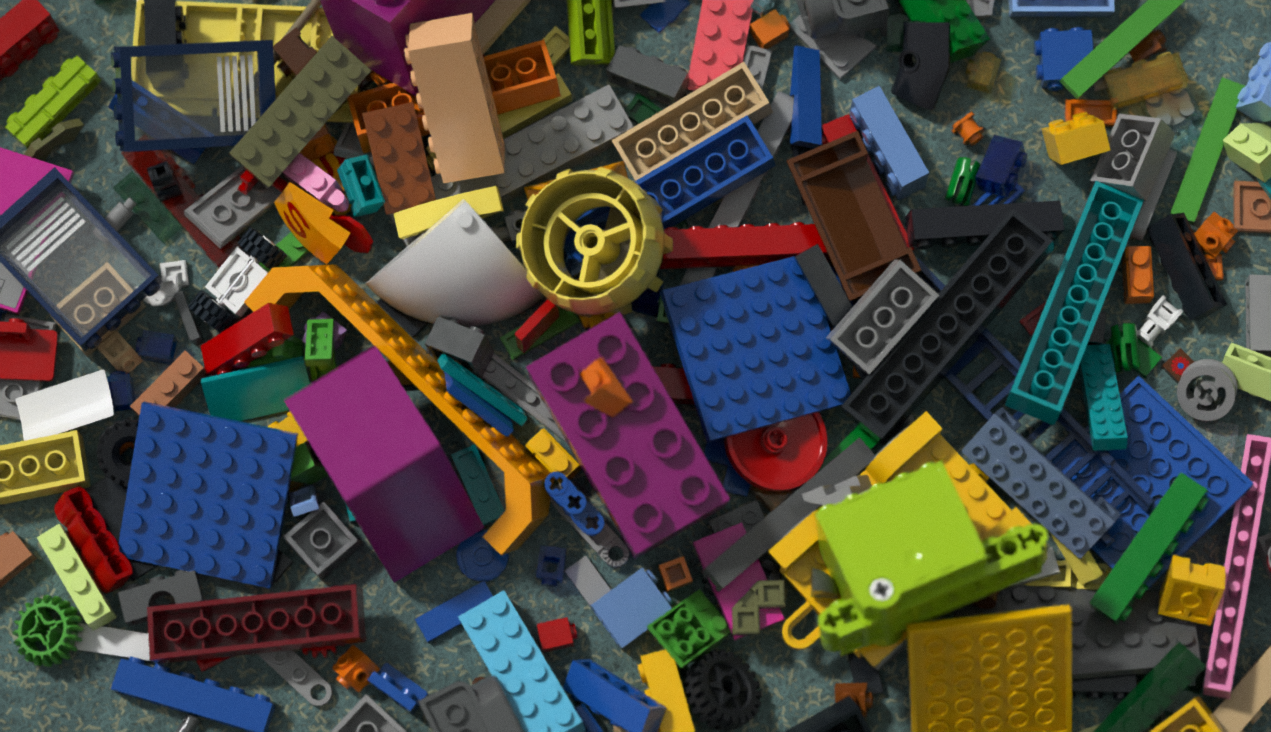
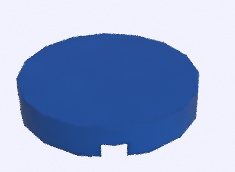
[456,529,509,582]

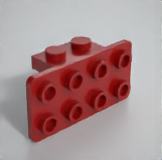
[0,318,58,382]

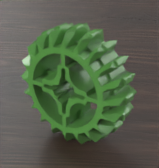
[12,595,84,667]

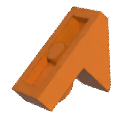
[579,357,633,417]

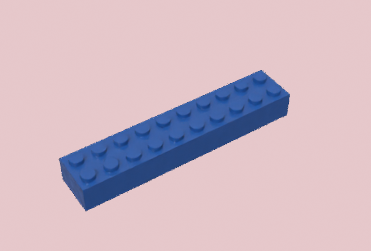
[564,115,776,280]

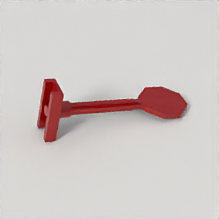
[238,170,373,253]

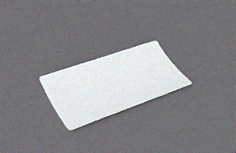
[15,370,114,441]

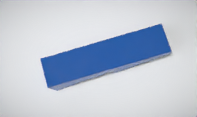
[790,46,822,148]

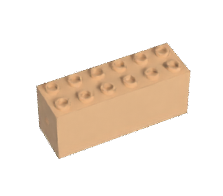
[405,13,505,183]

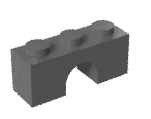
[118,570,205,627]

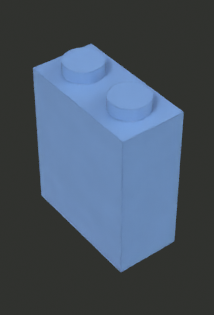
[590,568,674,649]

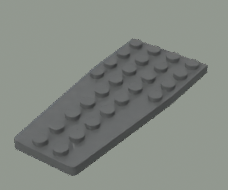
[953,585,1200,680]

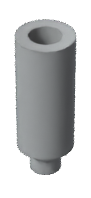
[93,197,137,244]

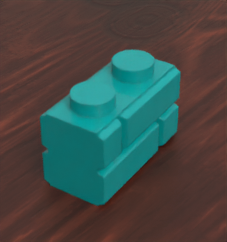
[337,154,385,217]

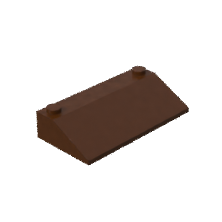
[786,131,921,301]

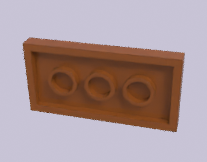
[362,102,436,215]

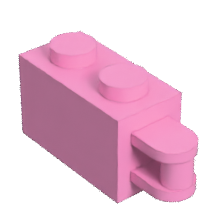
[283,153,349,212]

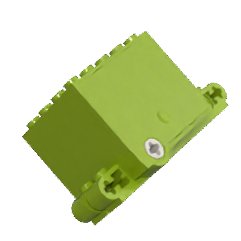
[815,460,1048,656]

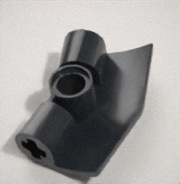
[890,21,950,110]

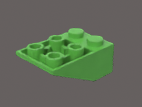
[647,589,731,668]

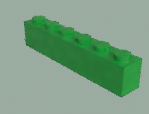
[1089,472,1209,625]

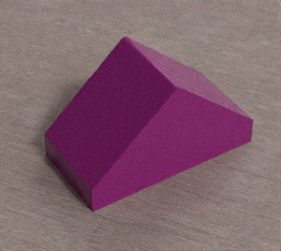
[283,346,485,583]

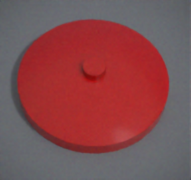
[724,412,827,492]

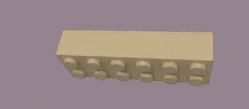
[611,62,773,181]

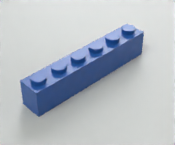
[111,656,276,732]

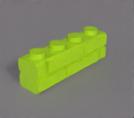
[5,55,101,149]

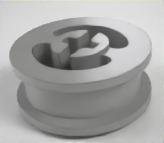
[1177,359,1238,421]

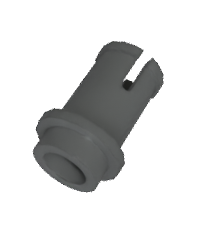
[176,713,201,732]

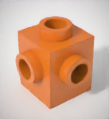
[1194,211,1238,257]
[332,645,380,693]

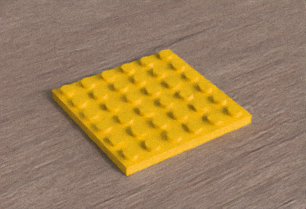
[906,605,1072,732]

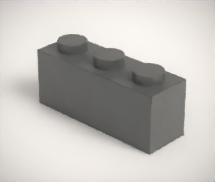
[606,45,690,106]

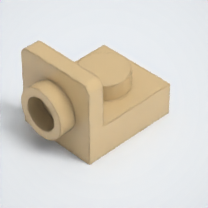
[97,330,142,377]

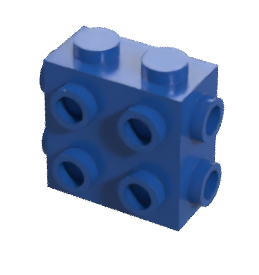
[1034,27,1093,91]

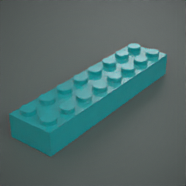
[1078,344,1128,451]

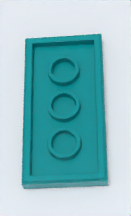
[201,356,310,421]

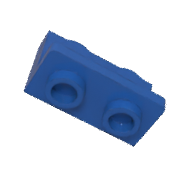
[368,663,428,715]

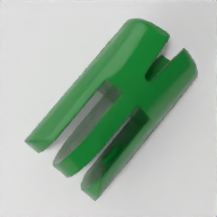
[944,157,981,206]
[1111,323,1141,373]

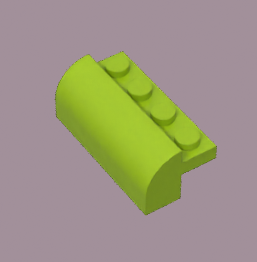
[566,0,615,66]

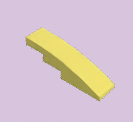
[393,186,504,239]

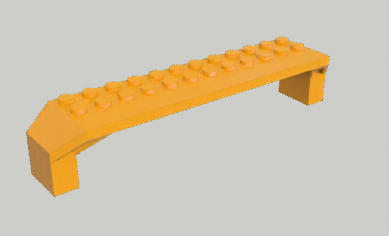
[244,264,554,555]

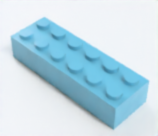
[458,590,586,732]

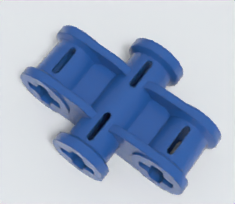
[544,472,604,536]

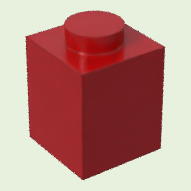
[537,617,578,653]

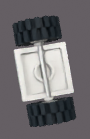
[188,227,287,333]

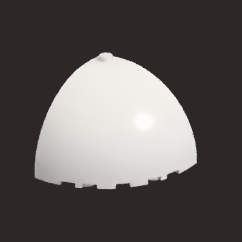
[365,199,545,327]

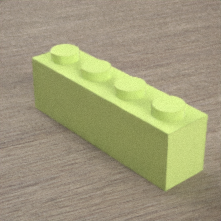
[1222,342,1271,401]
[36,524,117,631]

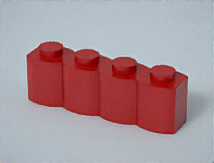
[54,486,132,594]

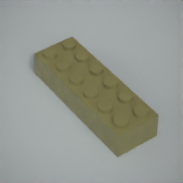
[228,36,371,188]

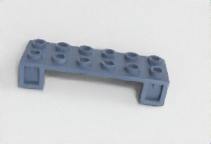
[962,407,1121,558]

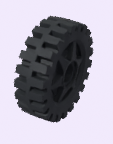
[684,650,762,732]

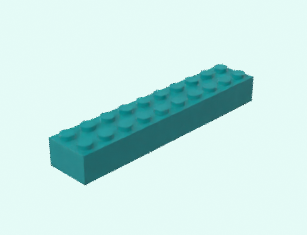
[1005,181,1144,425]

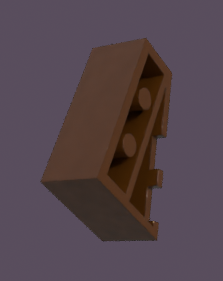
[273,28,348,112]

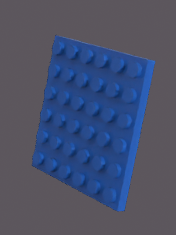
[660,256,851,443]
[1051,375,1254,592]
[118,402,299,588]

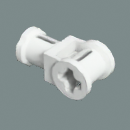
[1137,295,1183,348]

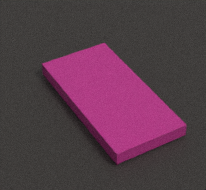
[693,522,784,640]

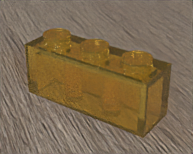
[1103,52,1188,110]

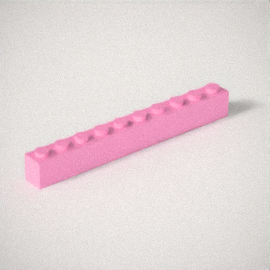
[1203,434,1271,699]

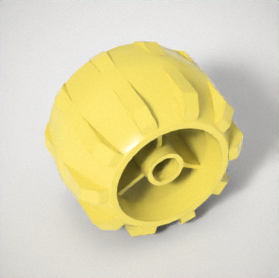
[516,167,673,318]

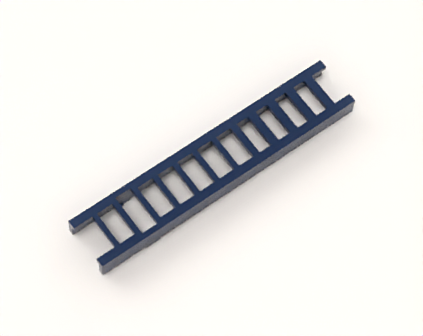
[917,258,1154,548]

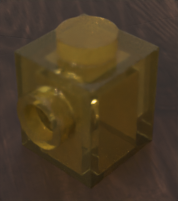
[965,52,1001,94]

